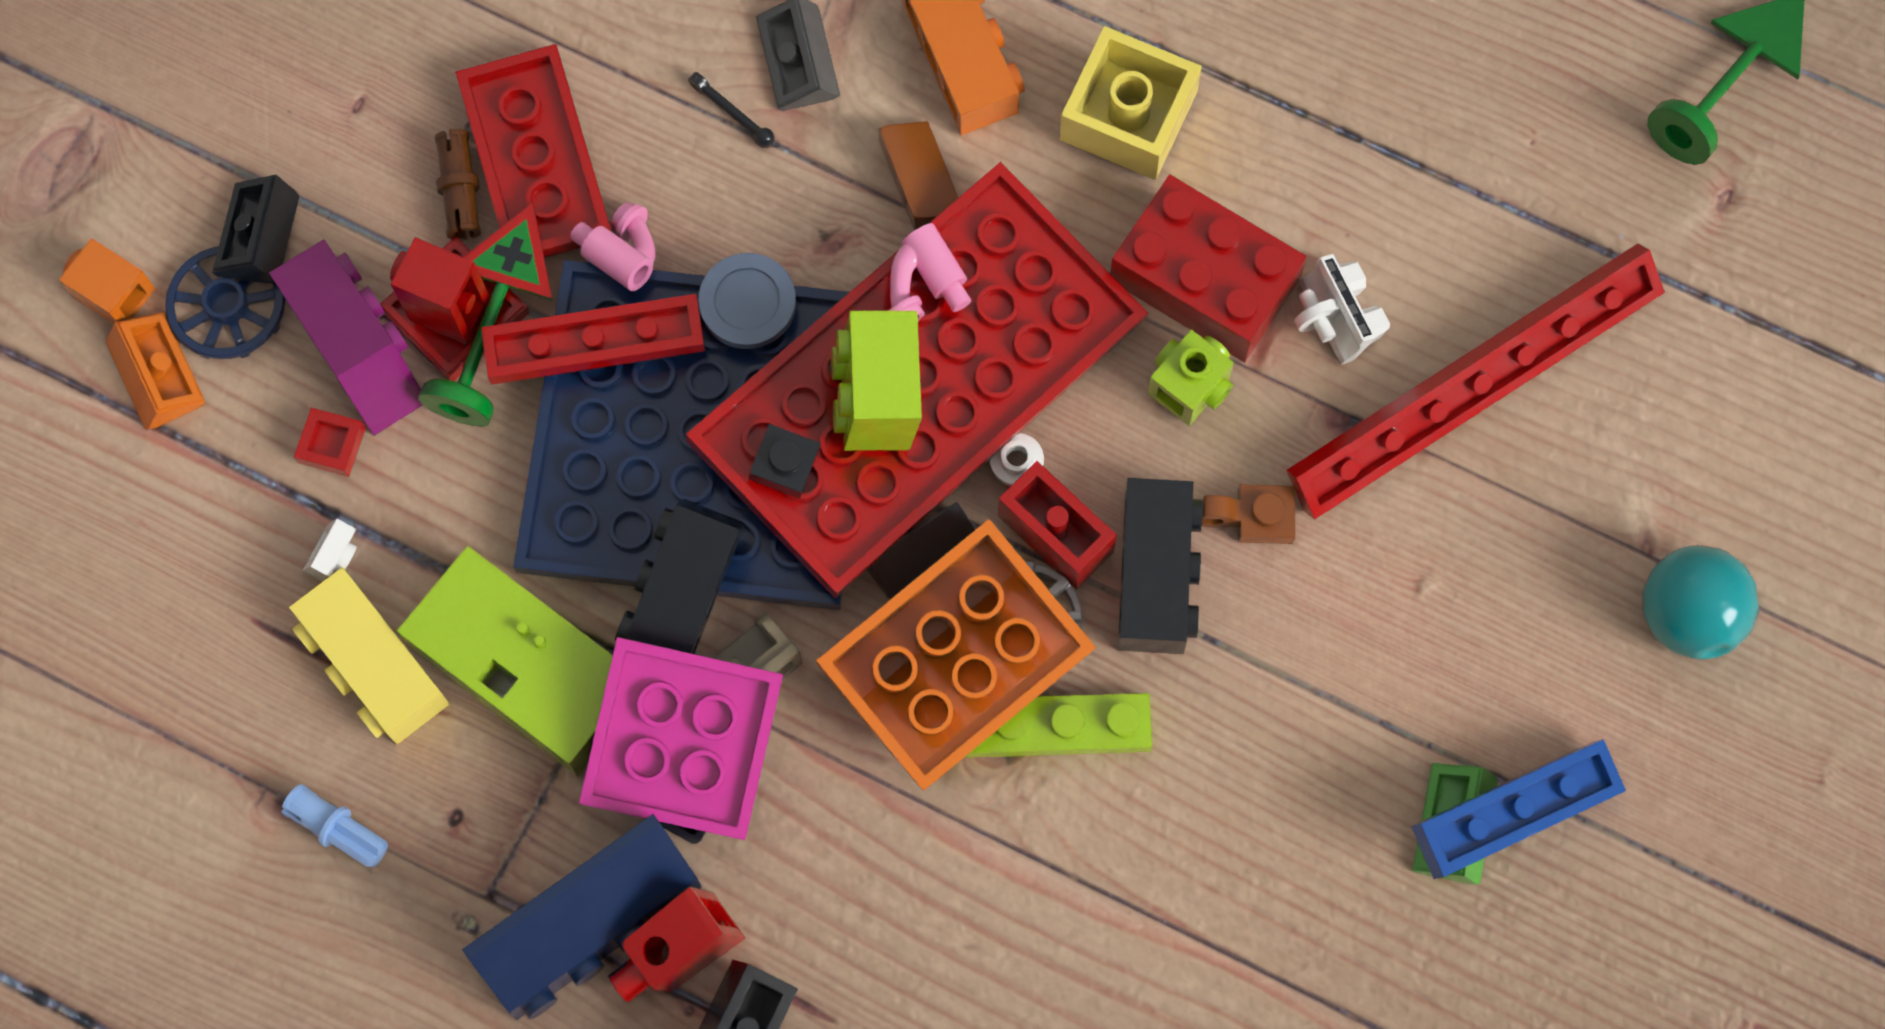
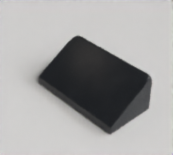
[212,174,299,283]
[868,502,975,600]

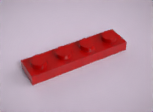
[481,294,705,385]

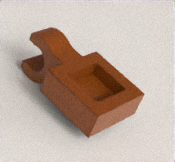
[1202,484,1295,544]

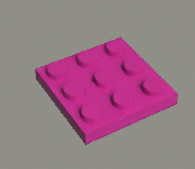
[579,637,783,840]

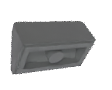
[756,0,840,111]

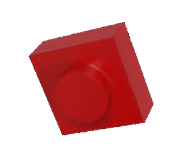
[294,407,366,477]

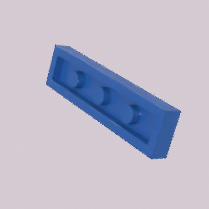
[1411,739,1626,879]

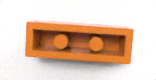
[902,0,1025,136]

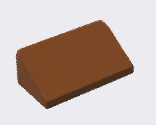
[878,121,959,231]

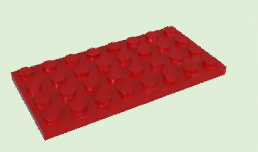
[685,161,1148,598]

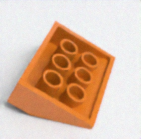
[816,519,1096,791]

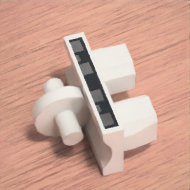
[1294,254,1390,365]

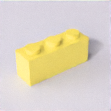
[289,567,450,745]

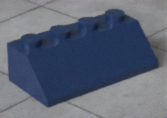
[462,814,702,1020]

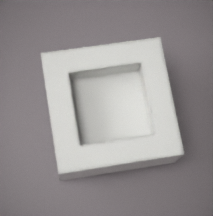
[302,519,357,581]

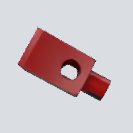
[608,887,746,1003]

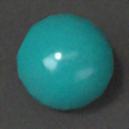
[1642,545,1759,660]

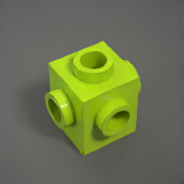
[1148,330,1234,427]

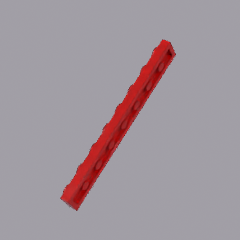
[1286,243,1665,520]

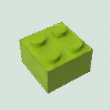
[831,311,922,451]

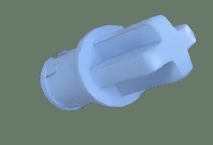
[281,784,388,867]

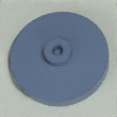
[698,253,796,349]

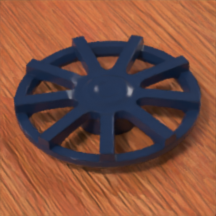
[165,246,285,359]

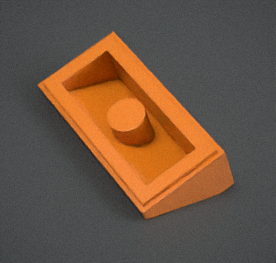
[106,312,205,430]

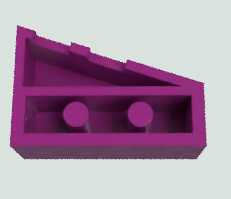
[269,239,423,436]

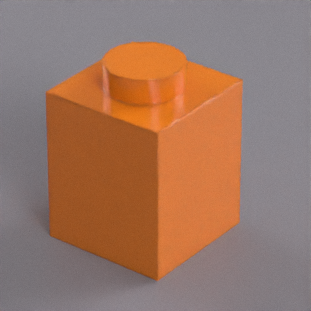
[59,238,156,324]

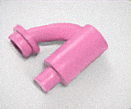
[571,202,656,291]
[889,223,972,320]

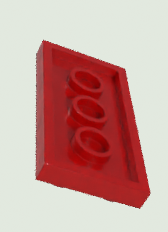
[455,44,612,258]

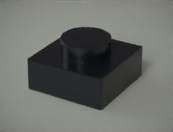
[748,424,821,499]

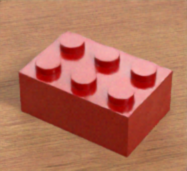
[1110,174,1307,363]

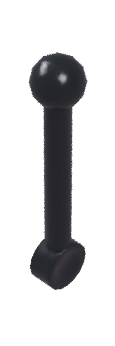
[688,72,775,148]

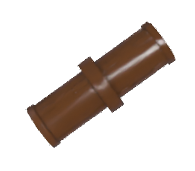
[435,129,481,240]

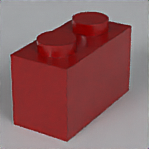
[390,237,490,345]
[998,461,1117,590]

